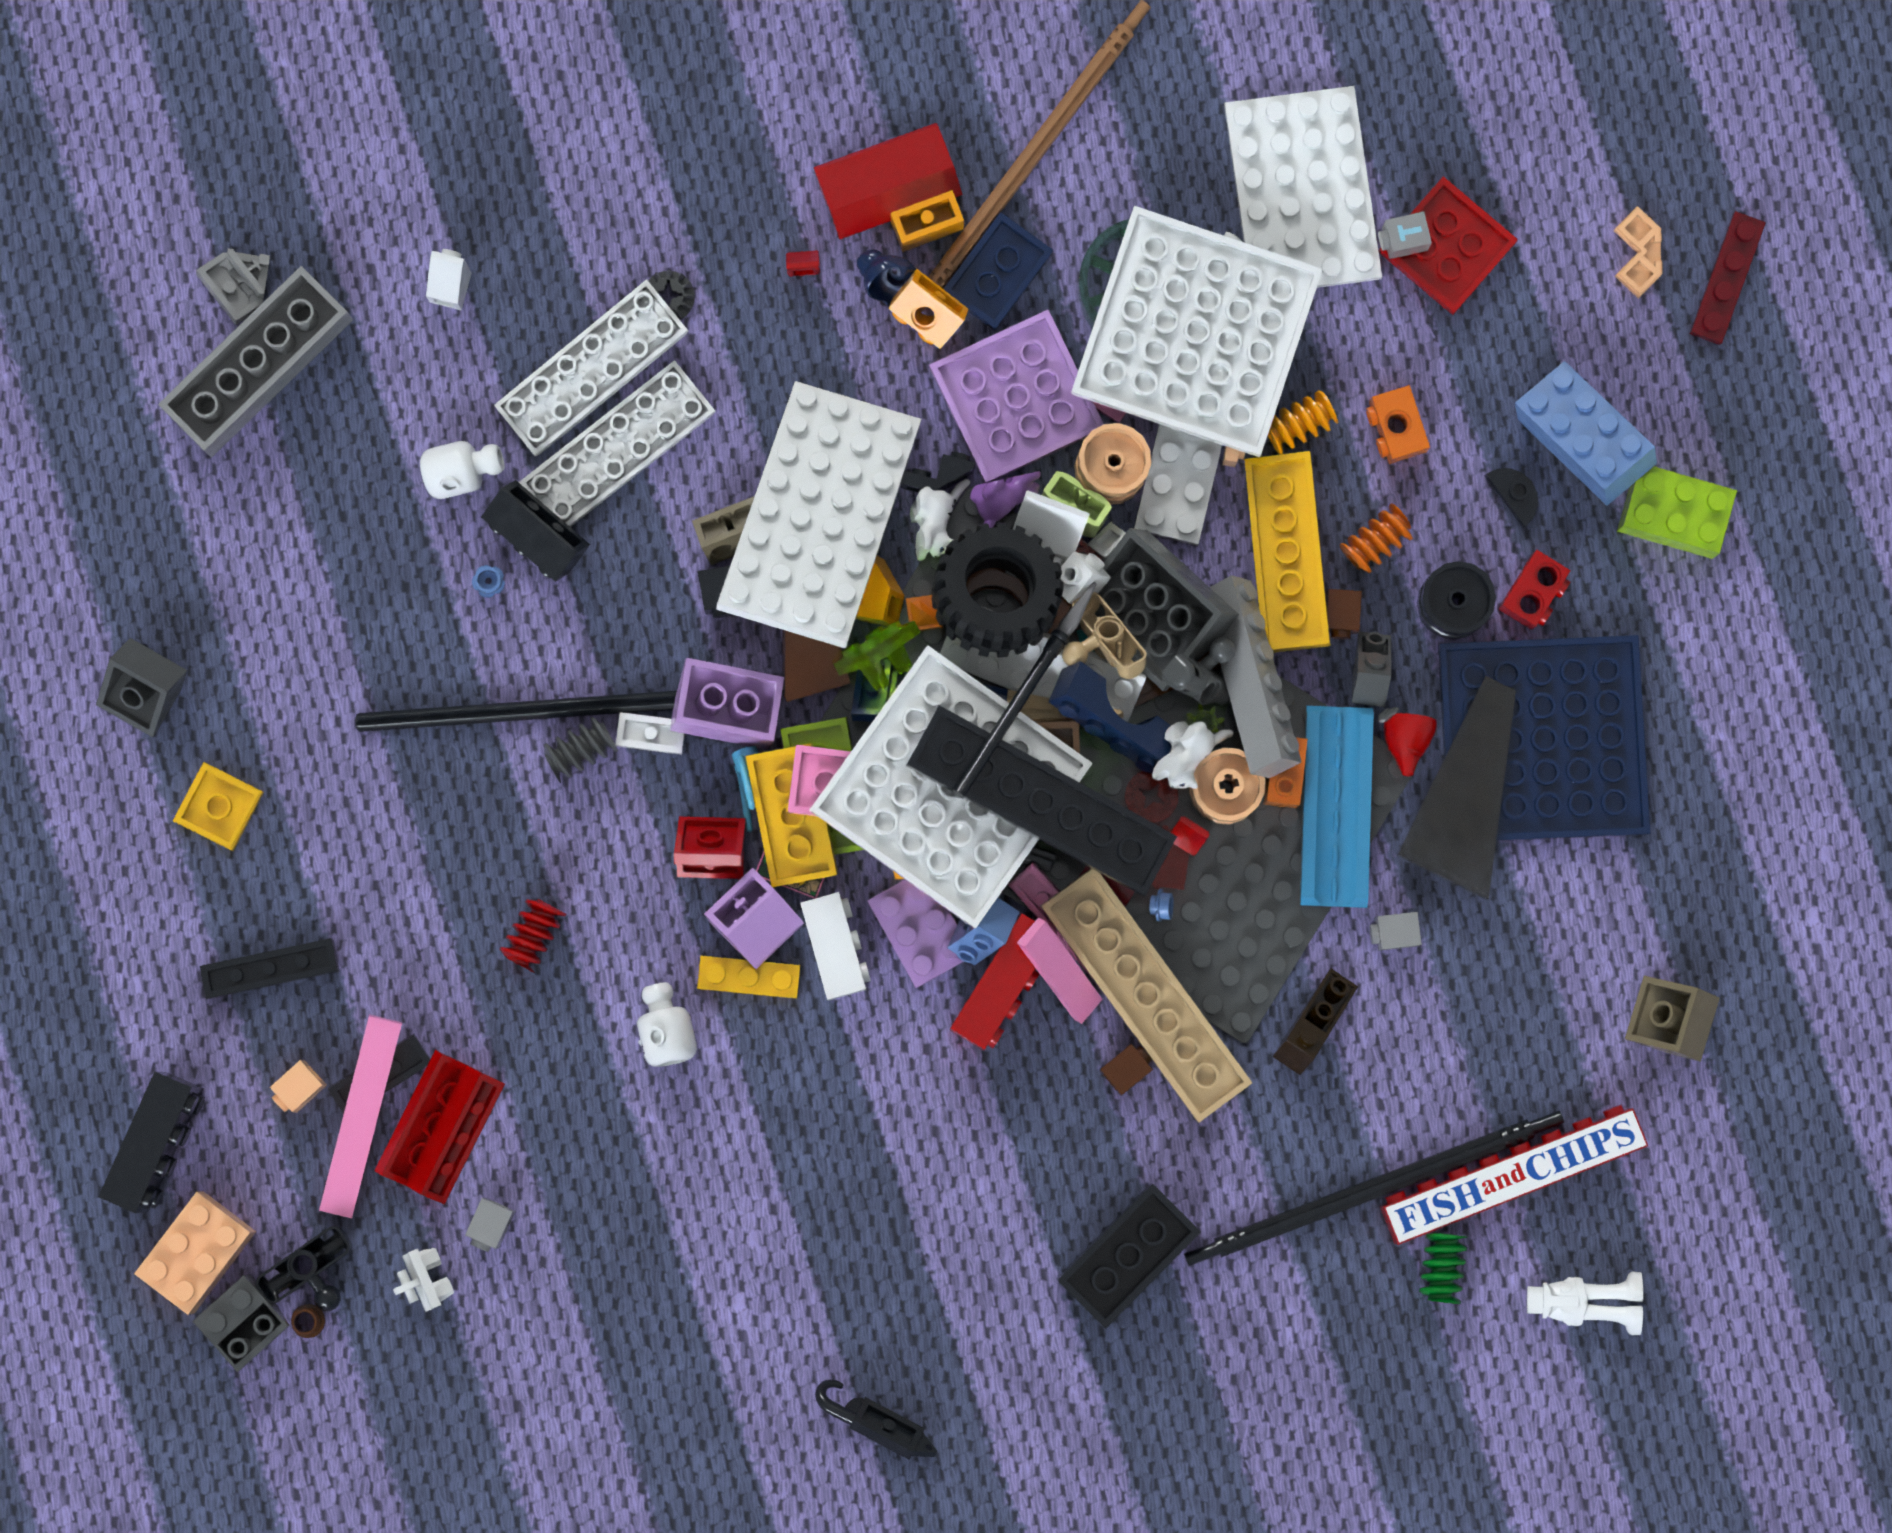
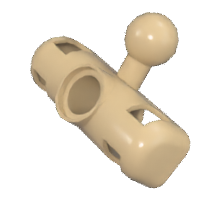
[1062,592,1146,679]

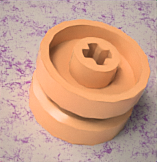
[1074,423,1151,505]
[1189,748,1265,825]

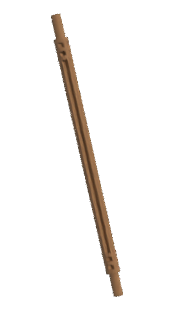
[919,0,1151,313]

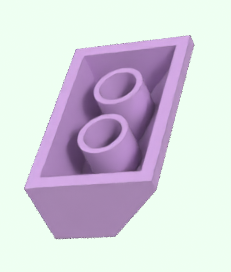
[670,658,784,750]

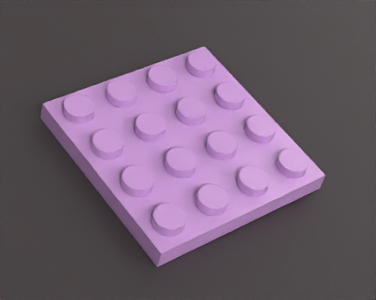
[929,310,1104,483]

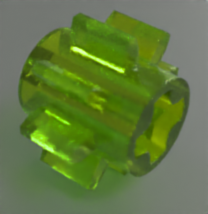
[1185,704,1225,734]

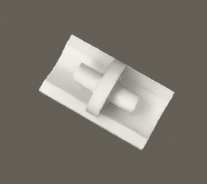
[393,1248,454,1312]

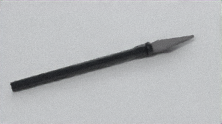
[952,582,1097,799]

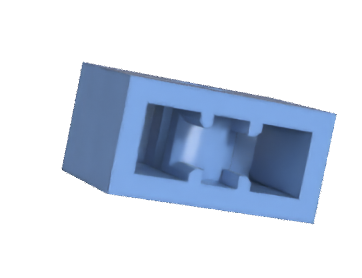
[947,898,1019,966]

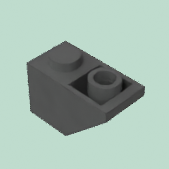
[1352,631,1391,707]

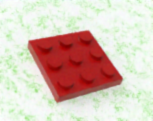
[1379,176,1518,315]

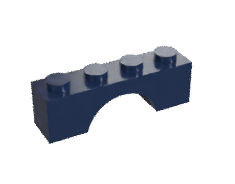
[1048,661,1172,774]

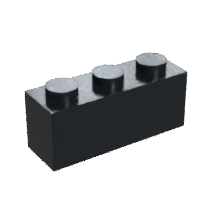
[481,480,590,582]

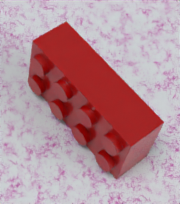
[950,913,1040,1051]

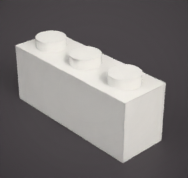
[800,892,871,1001]

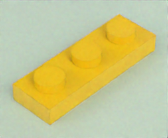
[697,955,801,999]

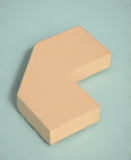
[1614,206,1663,299]

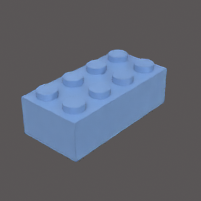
[1515,361,1657,506]

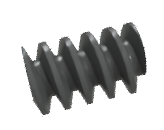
[543,717,619,783]

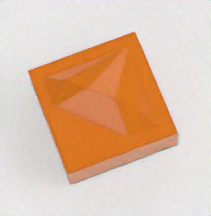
[906,595,943,633]

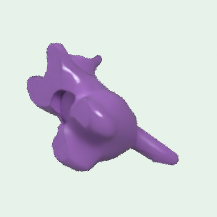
[970,471,1041,528]

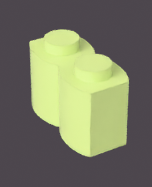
[1042,471,1112,538]

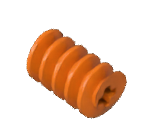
[1339,503,1413,574]

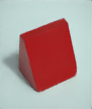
[786,250,820,277]
[1171,816,1210,856]

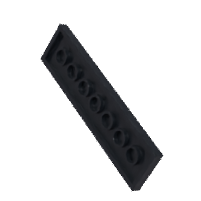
[906,705,1177,897]

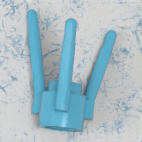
[732,746,759,832]

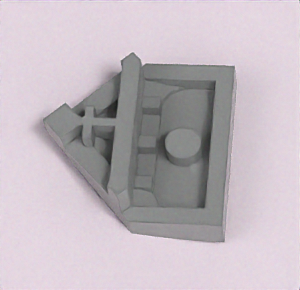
[196,248,270,325]

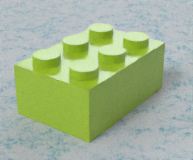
[1617,466,1737,559]

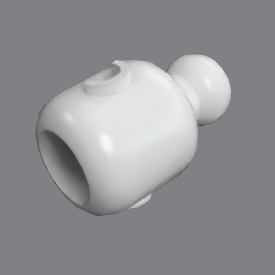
[420,441,505,499]
[637,982,697,1067]

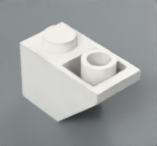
[426,249,472,310]

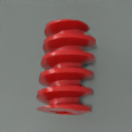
[499,899,567,973]

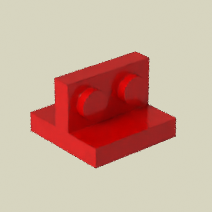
[674,816,746,879]

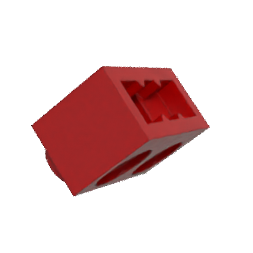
[1498,550,1571,630]

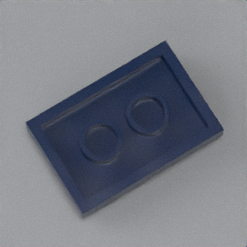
[944,212,1054,331]

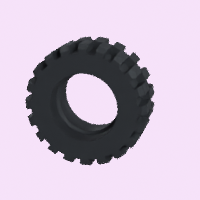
[931,522,1064,658]

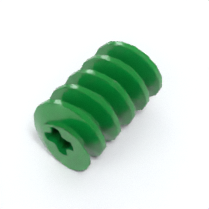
[1419,1232,1468,1304]

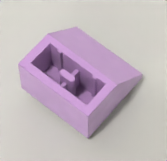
[704,868,804,969]

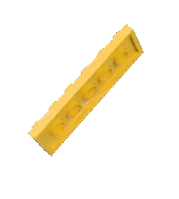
[1244,451,1331,653]

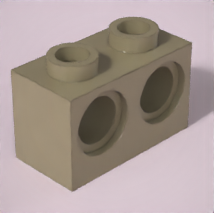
[692,496,754,565]

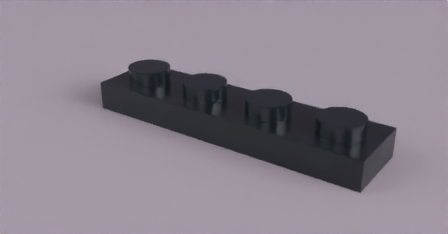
[200,938,340,999]

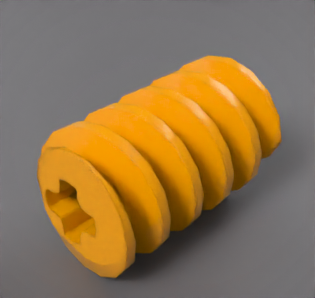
[1268,390,1338,455]

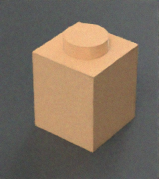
[270,1060,327,1113]

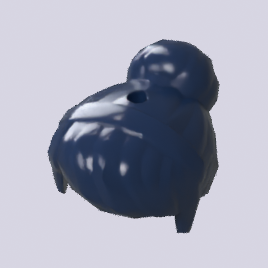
[857,249,917,308]

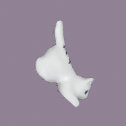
[910,479,970,561]
[1152,721,1234,789]

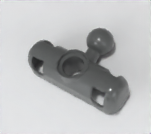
[1161,637,1236,707]

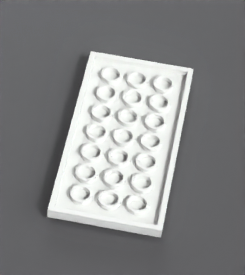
[716,381,921,649]

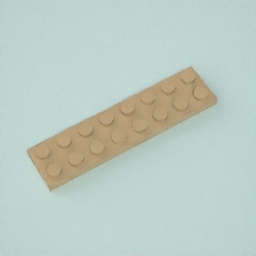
[1040,868,1252,1123]

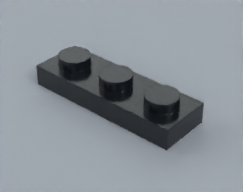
[328,1034,431,1114]

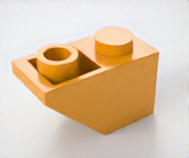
[856,555,905,628]

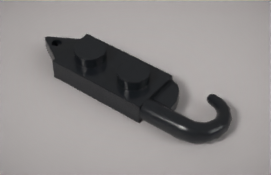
[815,1380,938,1460]

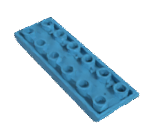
[1300,705,1374,908]

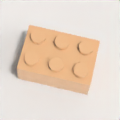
[134,1191,257,1315]

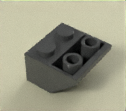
[193,1274,290,1372]

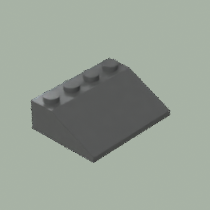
[1095,528,1239,691]

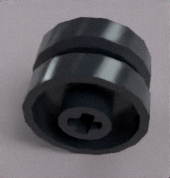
[1417,561,1496,640]

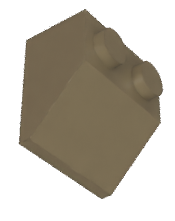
[1625,976,1720,1062]

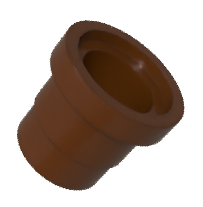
[291,1304,325,1338]

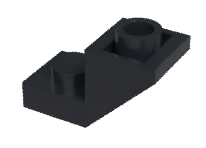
[901,452,975,493]

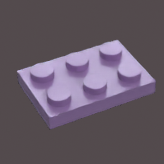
[867,880,964,988]

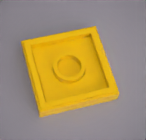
[173,762,264,851]

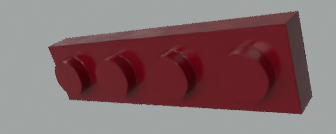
[1689,211,1766,345]

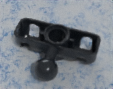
[256,1226,352,1311]

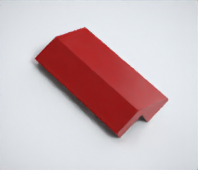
[813,123,963,239]
[374,1050,505,1205]

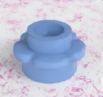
[472,565,505,598]
[1149,889,1174,922]

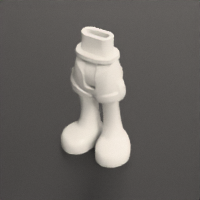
[1527,1272,1643,1335]

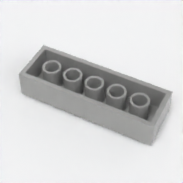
[158,266,353,458]

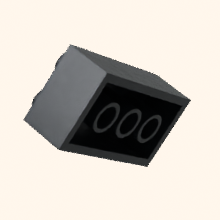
[98,1071,205,1213]
[1056,1183,1201,1329]

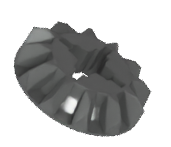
[648,269,695,320]

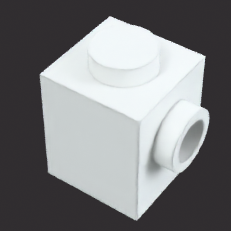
[1060,552,1111,604]

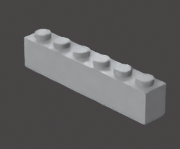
[1210,575,1301,778]

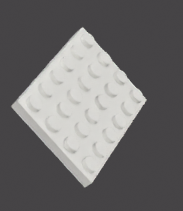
[1224,86,1382,288]

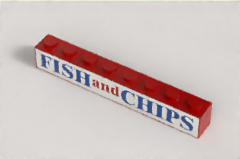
[1380,1104,1648,1245]

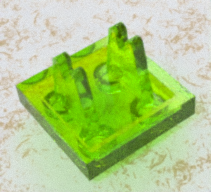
[833,621,921,691]

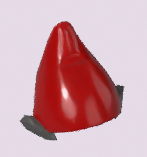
[1378,707,1437,777]

